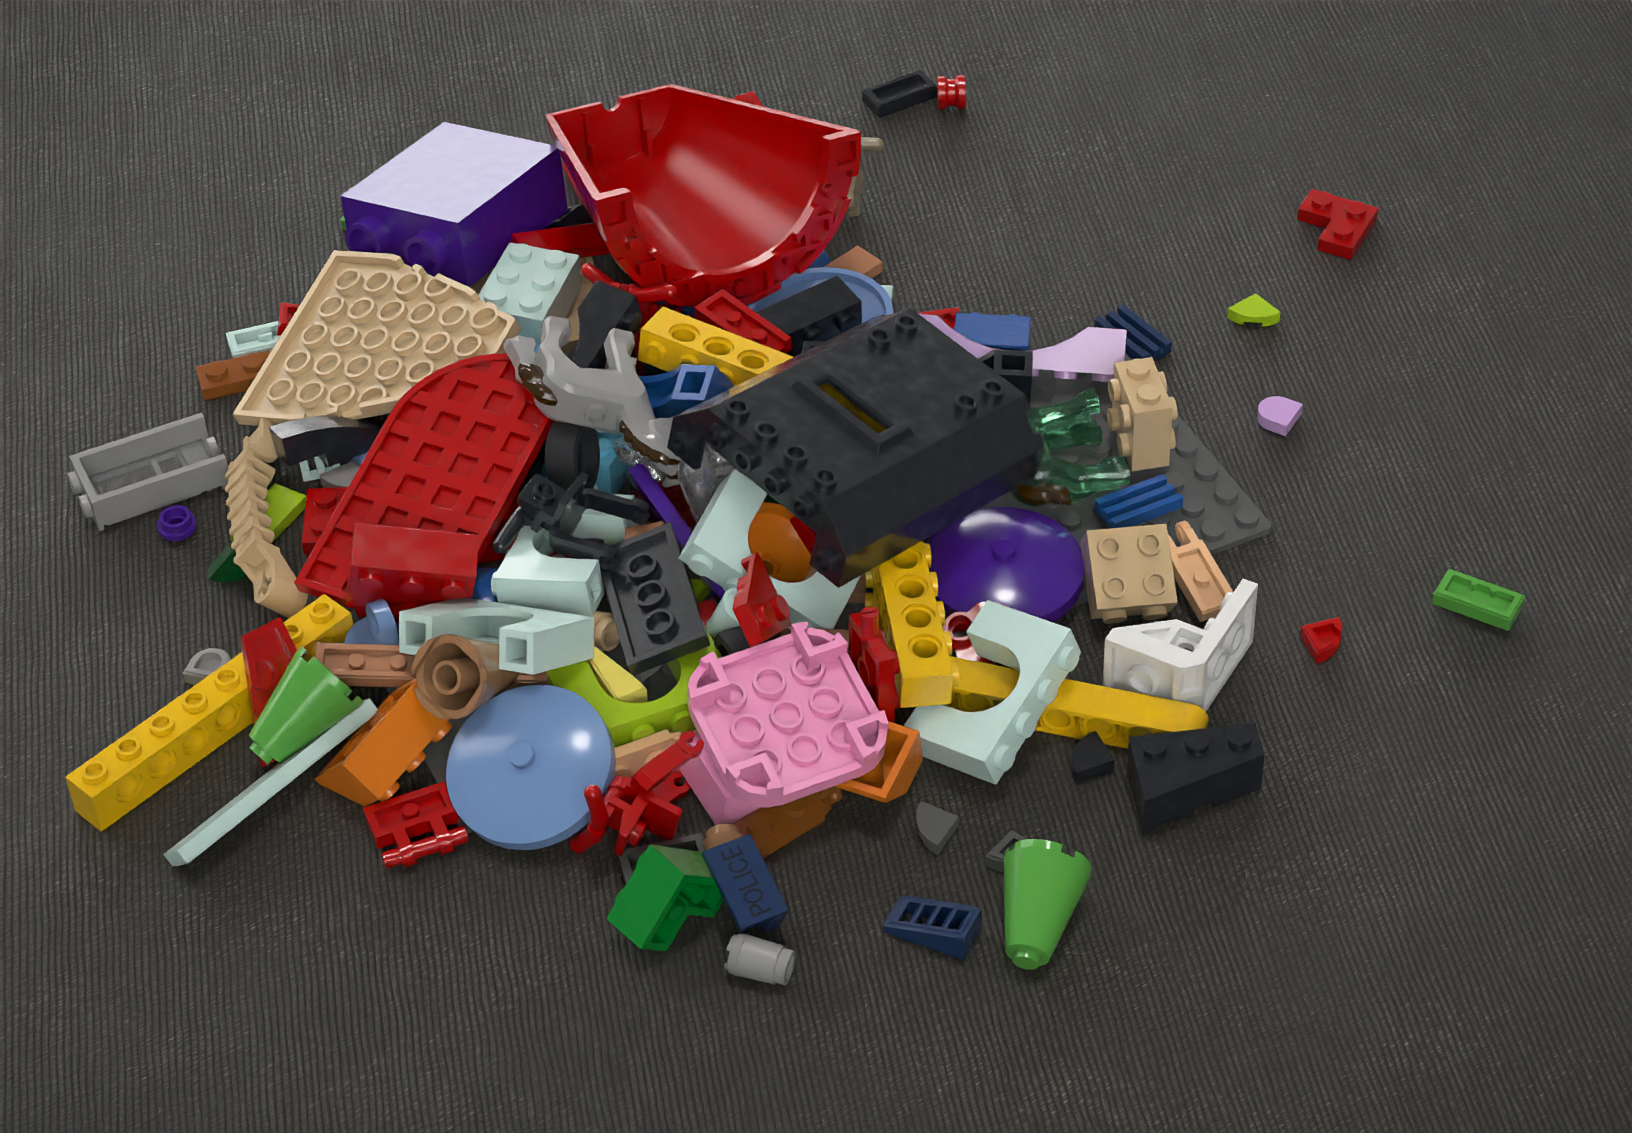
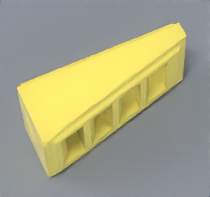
[587,646,648,703]

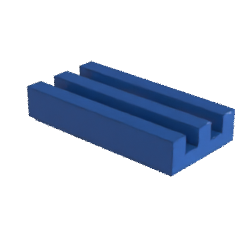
[1094,474,1183,529]

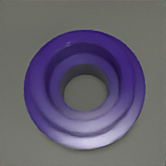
[157,505,197,541]

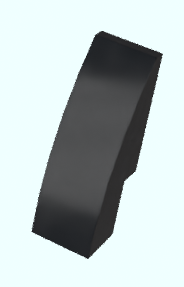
[269,415,385,467]

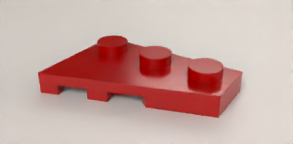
[240,617,297,767]

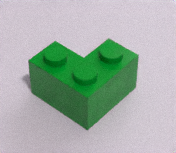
[606,845,724,951]

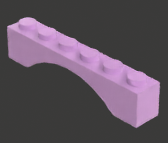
[919,314,1127,382]

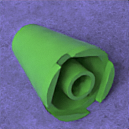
[248,646,365,764]
[1003,839,1092,970]

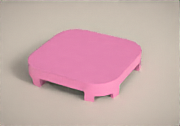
[687,621,888,808]

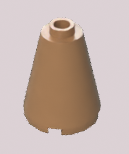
[412,634,520,719]

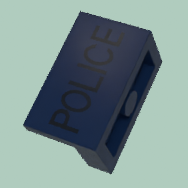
[701,834,789,933]

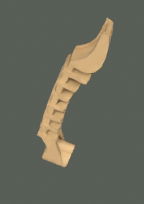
[225,417,309,618]

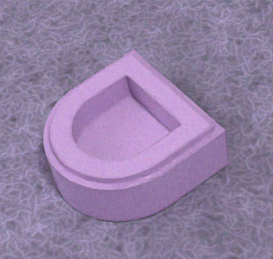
[1257,396,1303,436]

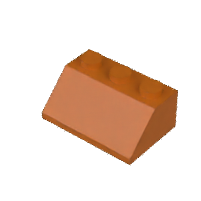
[314,678,453,807]
[835,721,923,803]

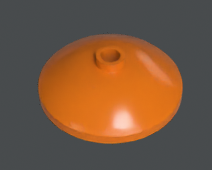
[748,502,812,583]

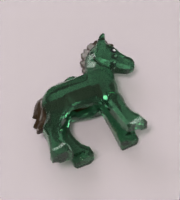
[1010,387,1130,507]

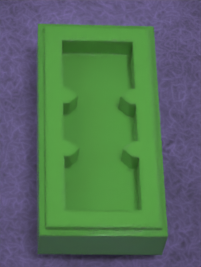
[1432,569,1525,631]

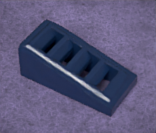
[883,895,982,960]

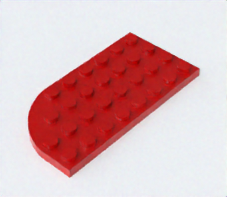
[294,353,555,623]

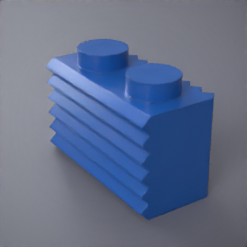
[954,312,1031,351]

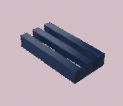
[1095,305,1172,361]

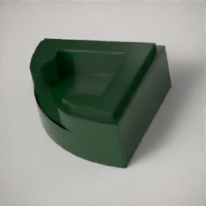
[207,544,248,582]

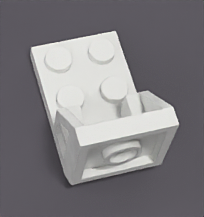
[1103,579,1258,712]

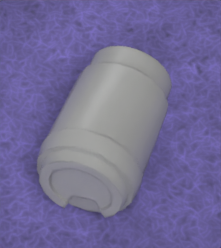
[724,933,796,986]

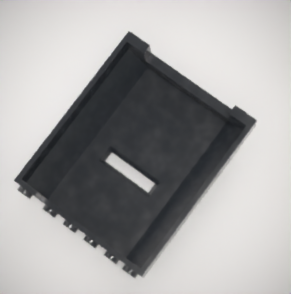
[667,308,1045,588]

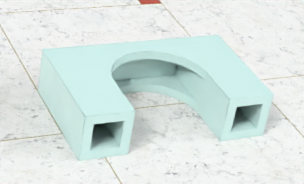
[678,469,860,629]
[491,494,639,616]
[399,598,594,675]
[904,600,1081,785]

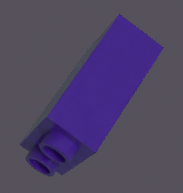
[341,122,568,287]

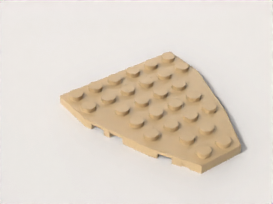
[233,250,521,426]

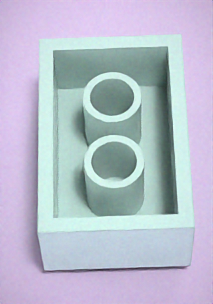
[478,242,581,345]

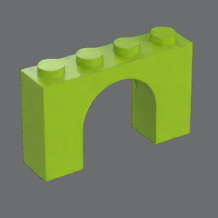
[546,627,722,748]

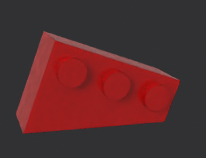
[345,523,479,607]

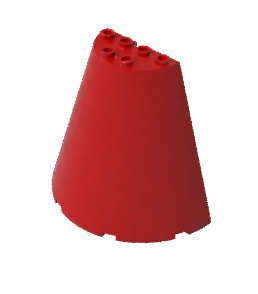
[545,84,861,307]

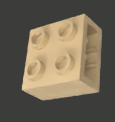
[1107,357,1178,472]
[1080,524,1178,624]

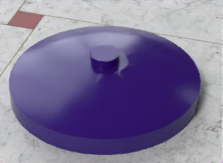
[929,507,1084,622]

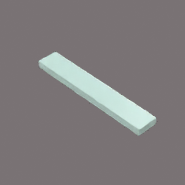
[163,698,378,866]

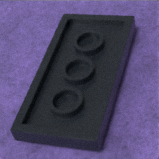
[600,522,711,676]

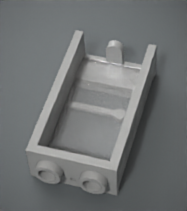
[67,412,228,531]

